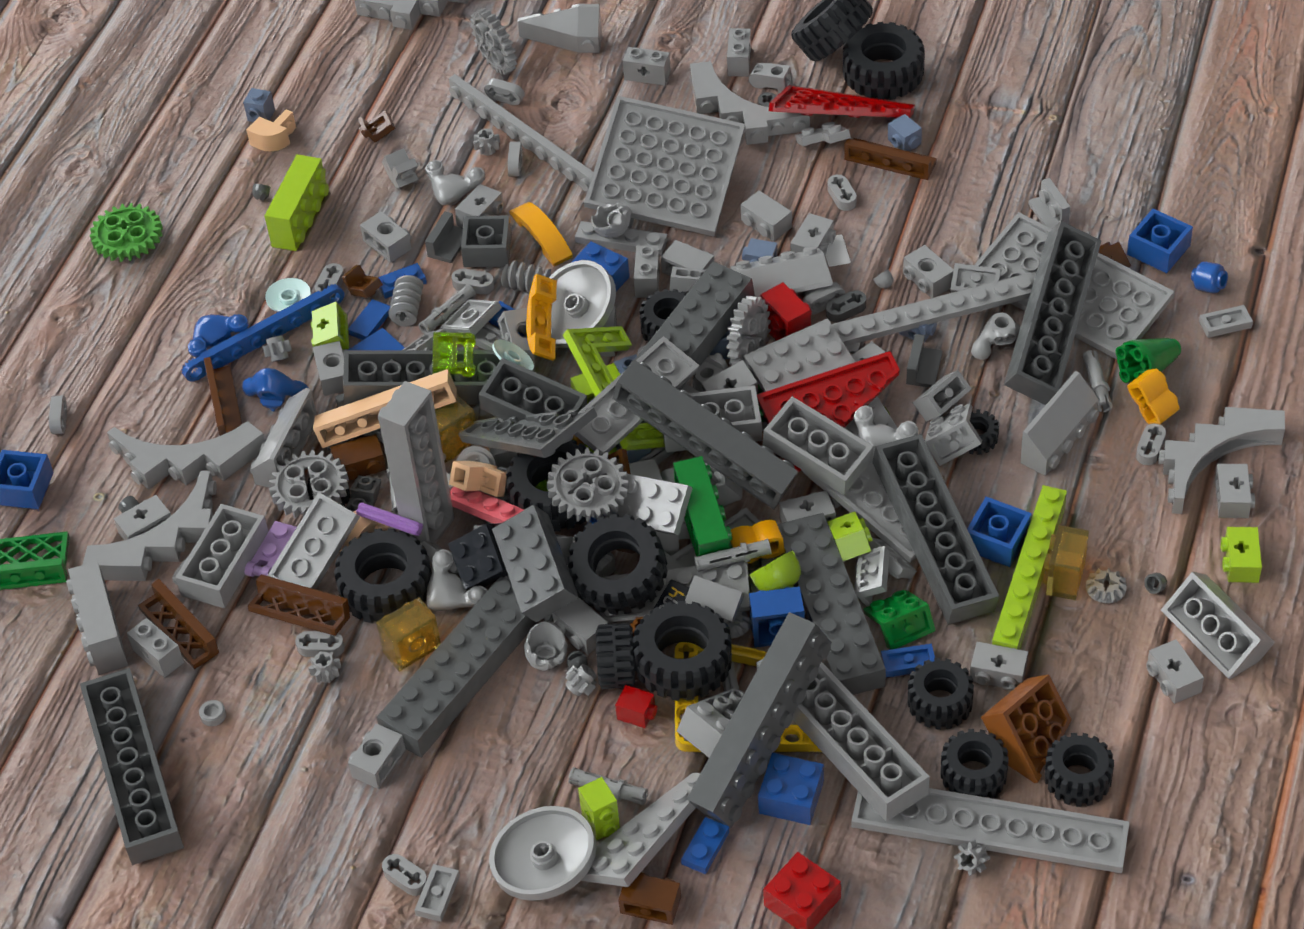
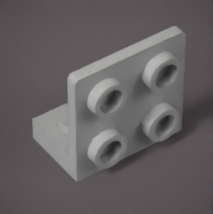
[925,403,982,466]

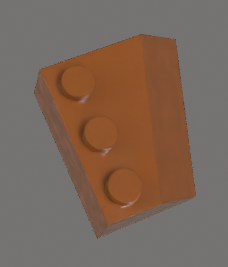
[981,674,1072,783]

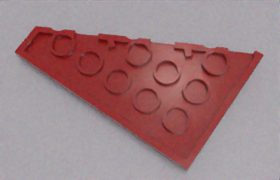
[769,85,915,119]
[757,351,900,472]

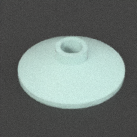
[265,278,311,312]
[492,339,534,371]

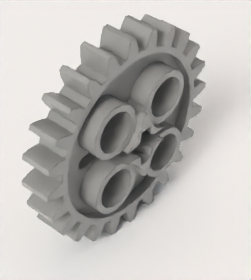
[470,8,517,75]
[726,296,771,372]
[547,448,629,523]
[269,450,349,519]

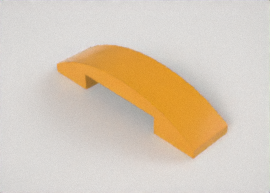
[509,202,573,267]
[526,274,557,361]

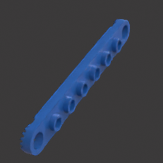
[181,284,345,382]

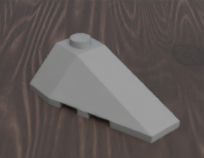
[518,4,602,53]

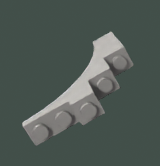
[355,0,469,30]
[690,61,810,145]
[1158,407,1285,514]
[107,421,265,489]
[83,471,217,581]

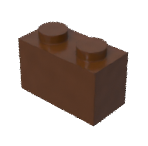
[330,434,386,481]
[618,872,681,925]

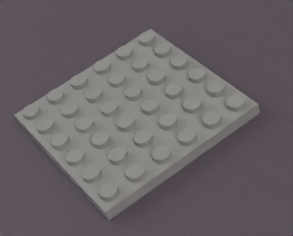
[584,95,745,236]

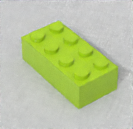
[264,154,329,251]

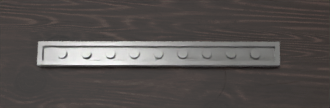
[449,74,593,192]
[832,273,1034,346]

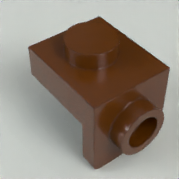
[358,110,396,143]
[1098,242,1131,268]
[342,265,383,298]

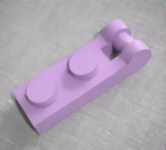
[244,521,297,577]

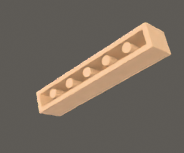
[313,369,457,448]

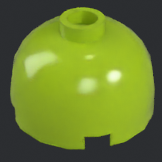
[749,550,801,591]

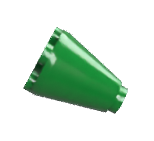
[1115,338,1181,383]

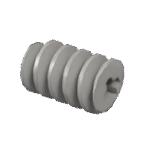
[501,260,551,293]
[389,275,424,327]

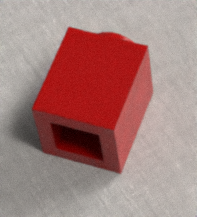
[615,685,658,729]

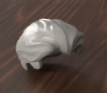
[591,202,632,238]
[524,621,567,671]

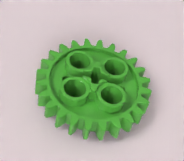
[90,203,163,262]

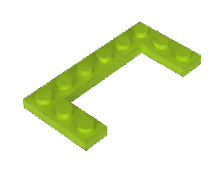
[563,326,665,451]

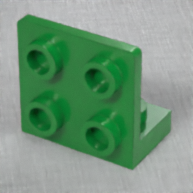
[863,590,936,650]

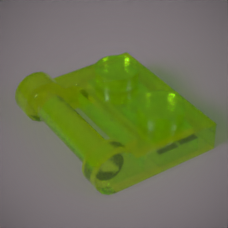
[432,332,476,377]

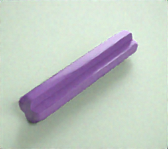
[356,503,423,536]

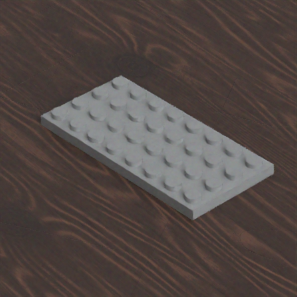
[974,212,1174,359]
[744,318,897,508]

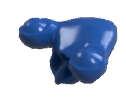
[188,314,249,358]
[242,368,309,412]

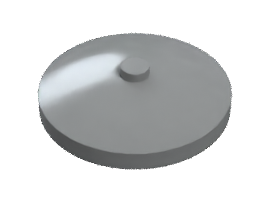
[549,260,616,348]
[489,806,597,901]

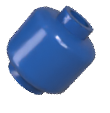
[1191,261,1228,294]

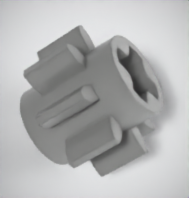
[473,129,500,156]
[263,335,292,362]
[308,651,341,683]
[565,664,597,696]
[954,839,991,876]

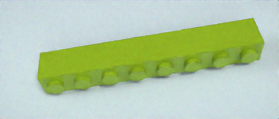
[992,485,1067,650]

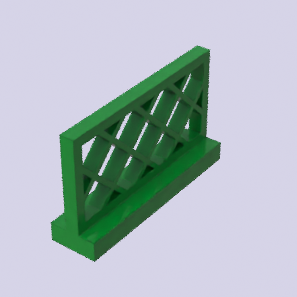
[0,531,69,590]

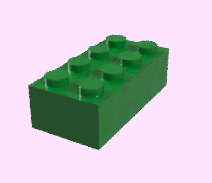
[673,456,732,557]

